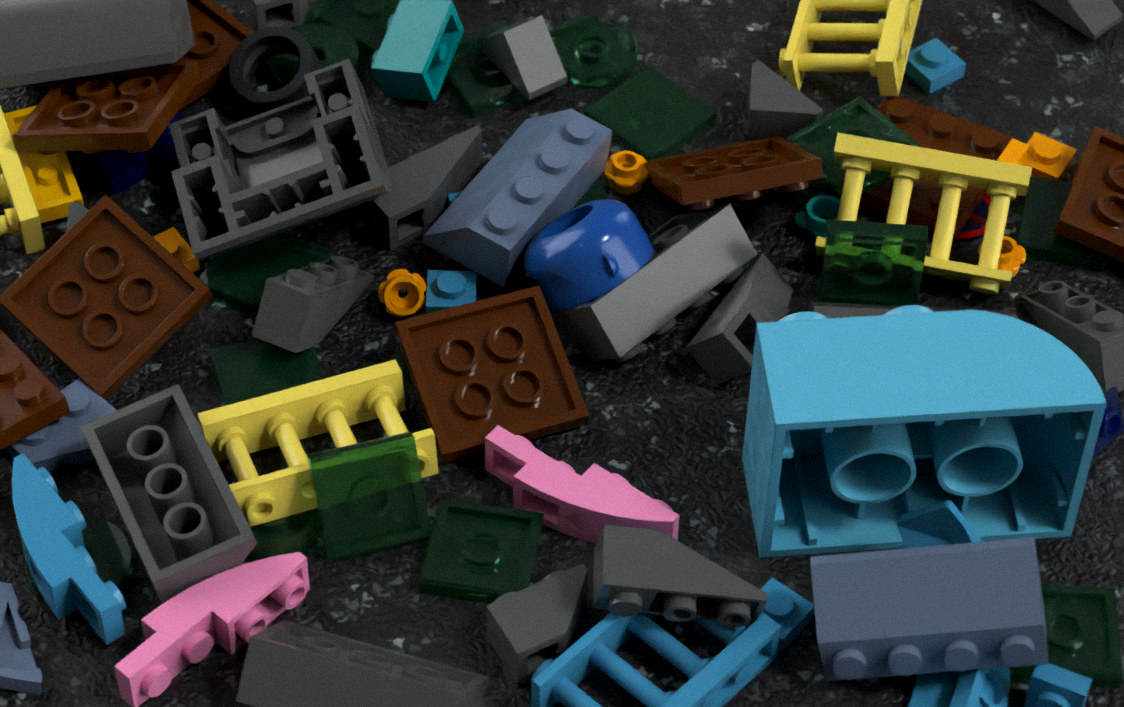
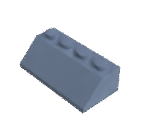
[422,109,613,288]
[810,537,1048,681]

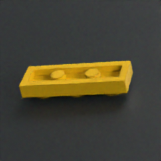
[4,105,84,223]

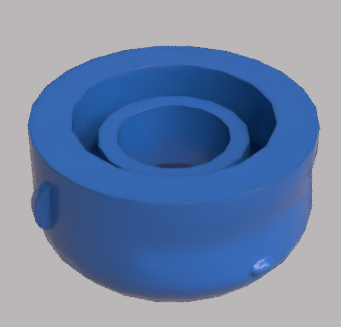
[523,199,654,312]

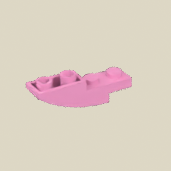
[485,425,680,544]
[114,552,310,707]

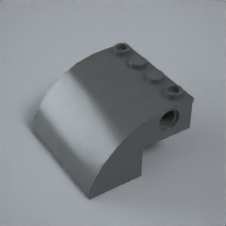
[0,0,195,89]
[169,59,391,261]

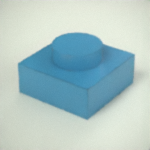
[904,37,966,94]
[426,270,477,314]
[746,577,815,652]
[1024,663,1092,707]

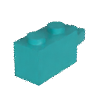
[371,0,464,102]

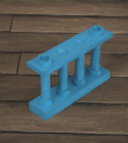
[531,612,781,707]

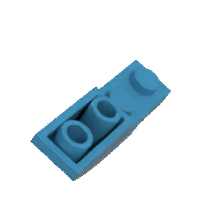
[12,453,126,645]

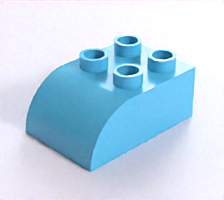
[742,305,1106,558]

